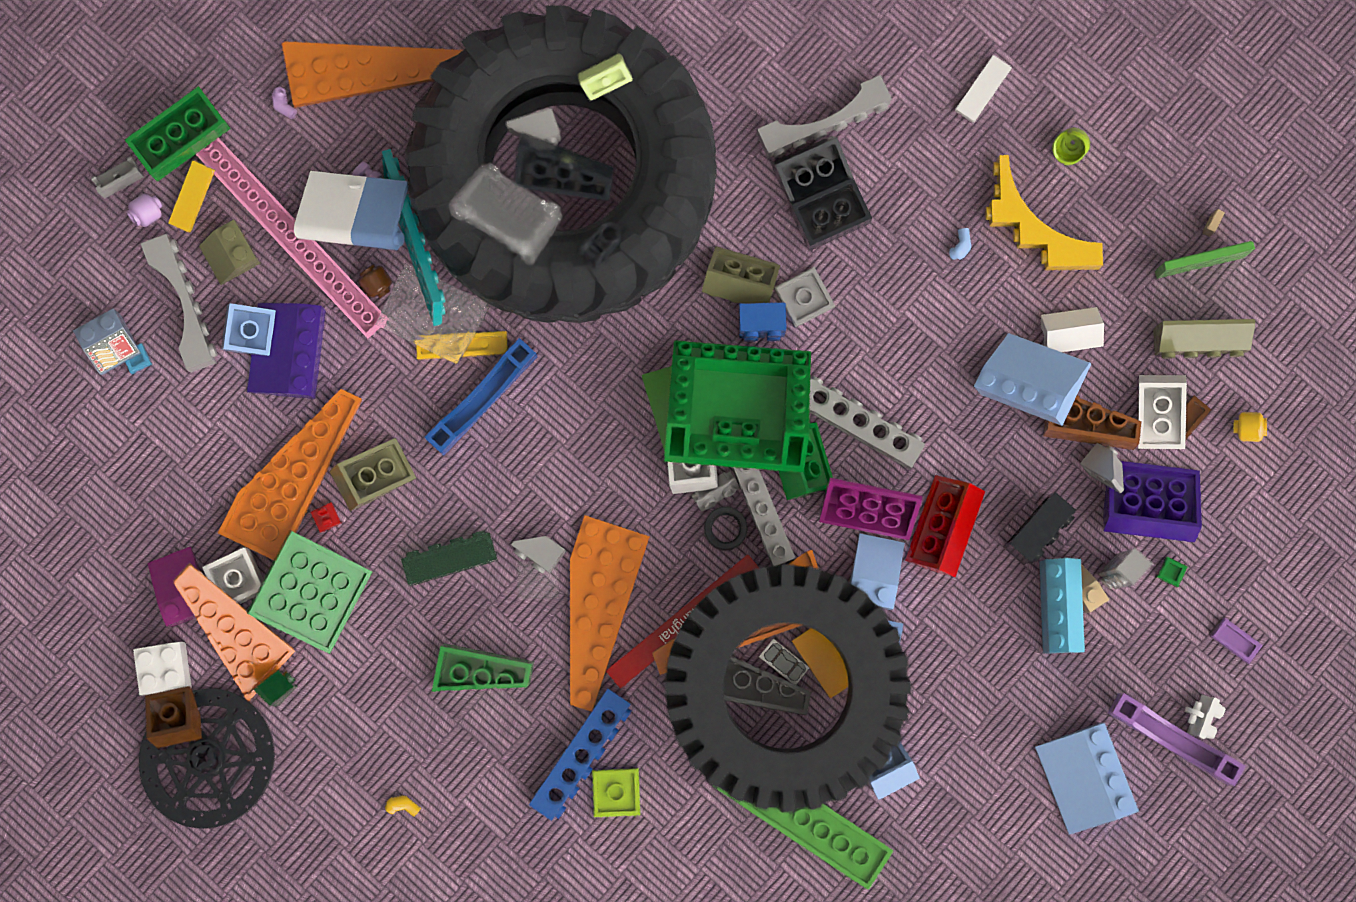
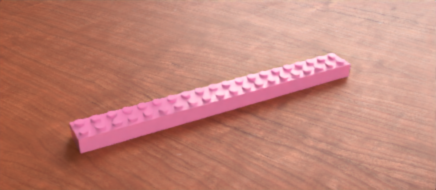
[195,138,388,339]

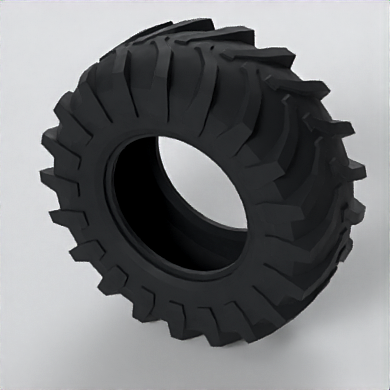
[405,5,717,323]

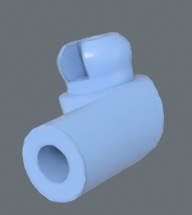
[949,228,971,260]

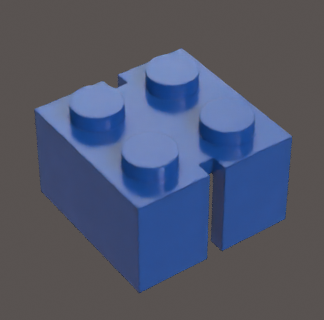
[738,303,786,342]

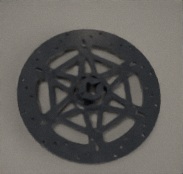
[139,688,275,829]

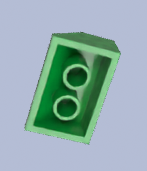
[779,422,833,500]

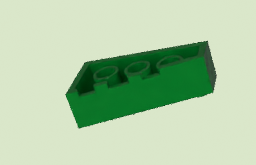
[432,643,534,692]

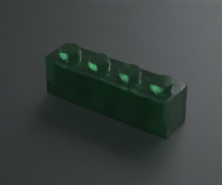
[401,530,499,586]

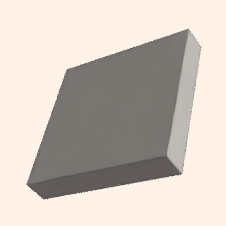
[774,267,835,328]

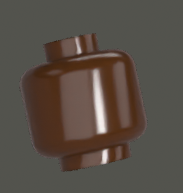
[358,264,392,299]

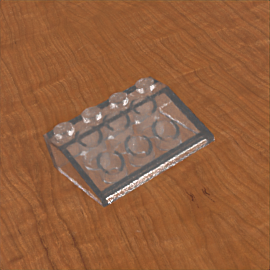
[375,263,490,365]

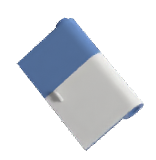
[294,171,408,250]

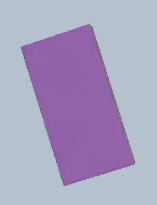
[1210,618,1263,664]

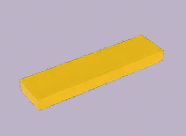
[416,331,508,360]

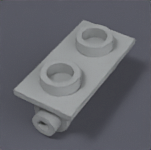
[691,471,740,512]

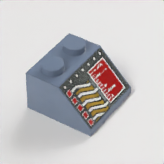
[73,309,141,375]

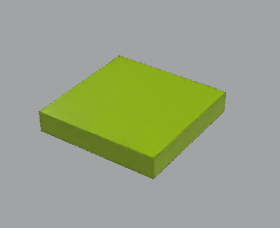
[592,768,641,817]

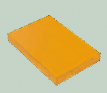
[791,628,848,699]

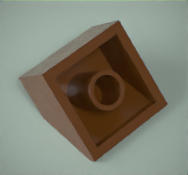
[145,686,202,748]

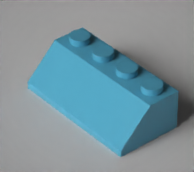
[1039,558,1085,654]

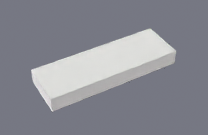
[955,55,1012,123]

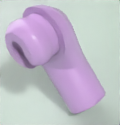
[272,87,297,119]

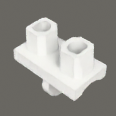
[1185,695,1225,739]

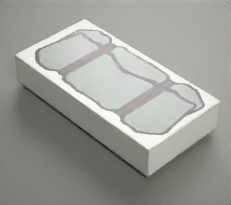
[759,639,809,685]

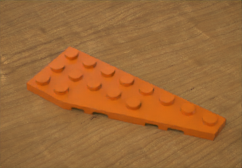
[218,389,362,560]
[570,515,650,712]

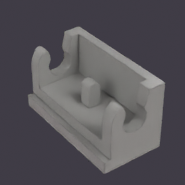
[91,156,144,198]

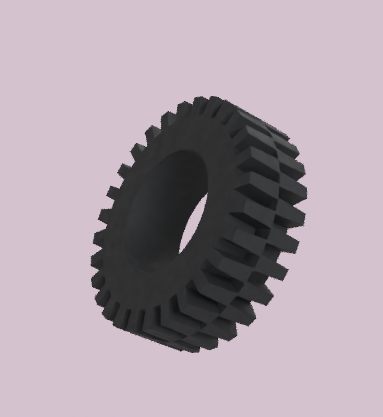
[665,565,912,812]

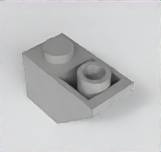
[511,536,566,574]

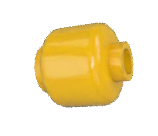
[1234,412,1267,442]

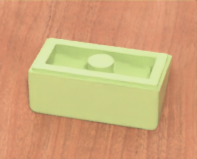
[578,54,632,101]

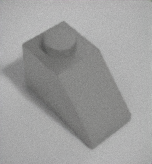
[506,108,561,145]
[1080,443,1124,493]

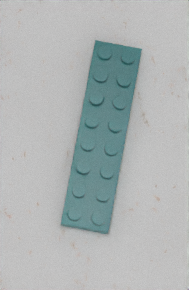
[382,149,445,326]

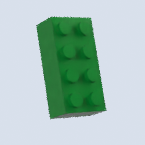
[125,86,231,182]

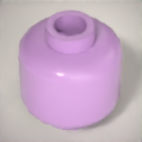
[127,193,162,227]

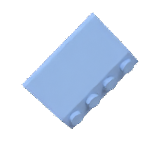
[974,333,1091,426]
[1035,723,1139,835]

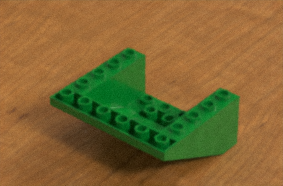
[664,340,811,473]

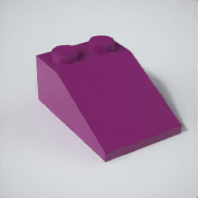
[147,546,201,627]

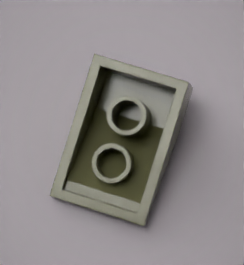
[329,438,416,512]

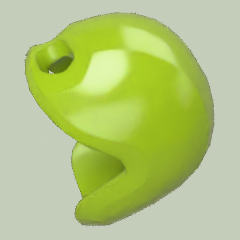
[1052,127,1090,166]

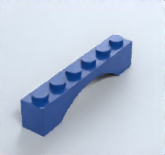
[424,338,538,456]

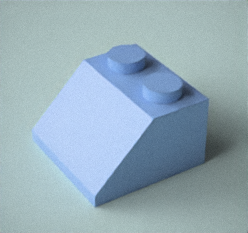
[221,303,276,356]
[869,742,920,800]

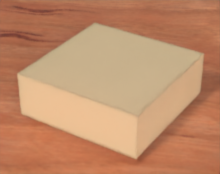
[1202,209,1225,237]

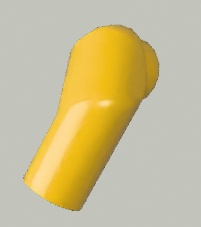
[385,796,421,817]

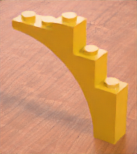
[985,155,1103,270]

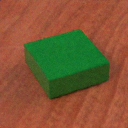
[1156,557,1188,588]

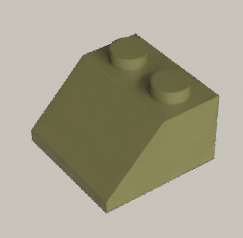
[199,220,261,285]

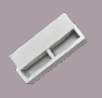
[1041,307,1104,352]

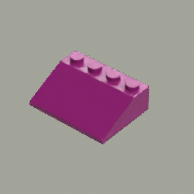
[819,478,923,540]

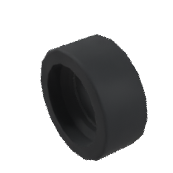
[704,506,748,551]

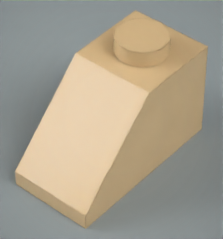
[1081,564,1110,613]

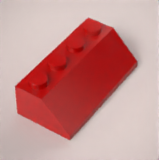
[905,475,986,577]

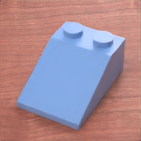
[850,533,905,610]

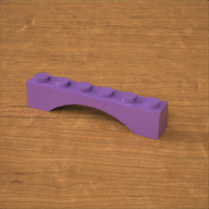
[1107,693,1246,786]

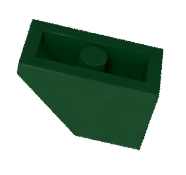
[254,670,298,707]

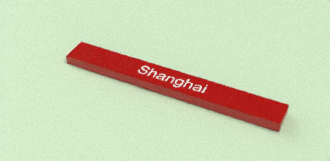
[606,554,759,689]

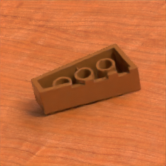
[1043,396,1142,450]

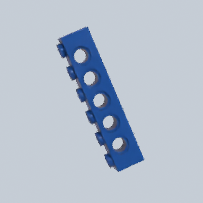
[529,689,632,821]

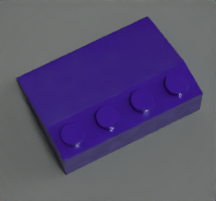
[247,303,326,399]
[1103,461,1202,542]

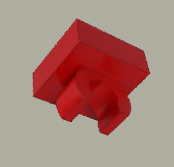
[311,502,342,533]

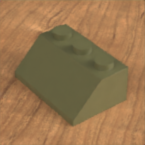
[702,246,781,304]

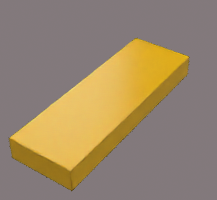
[168,161,215,232]

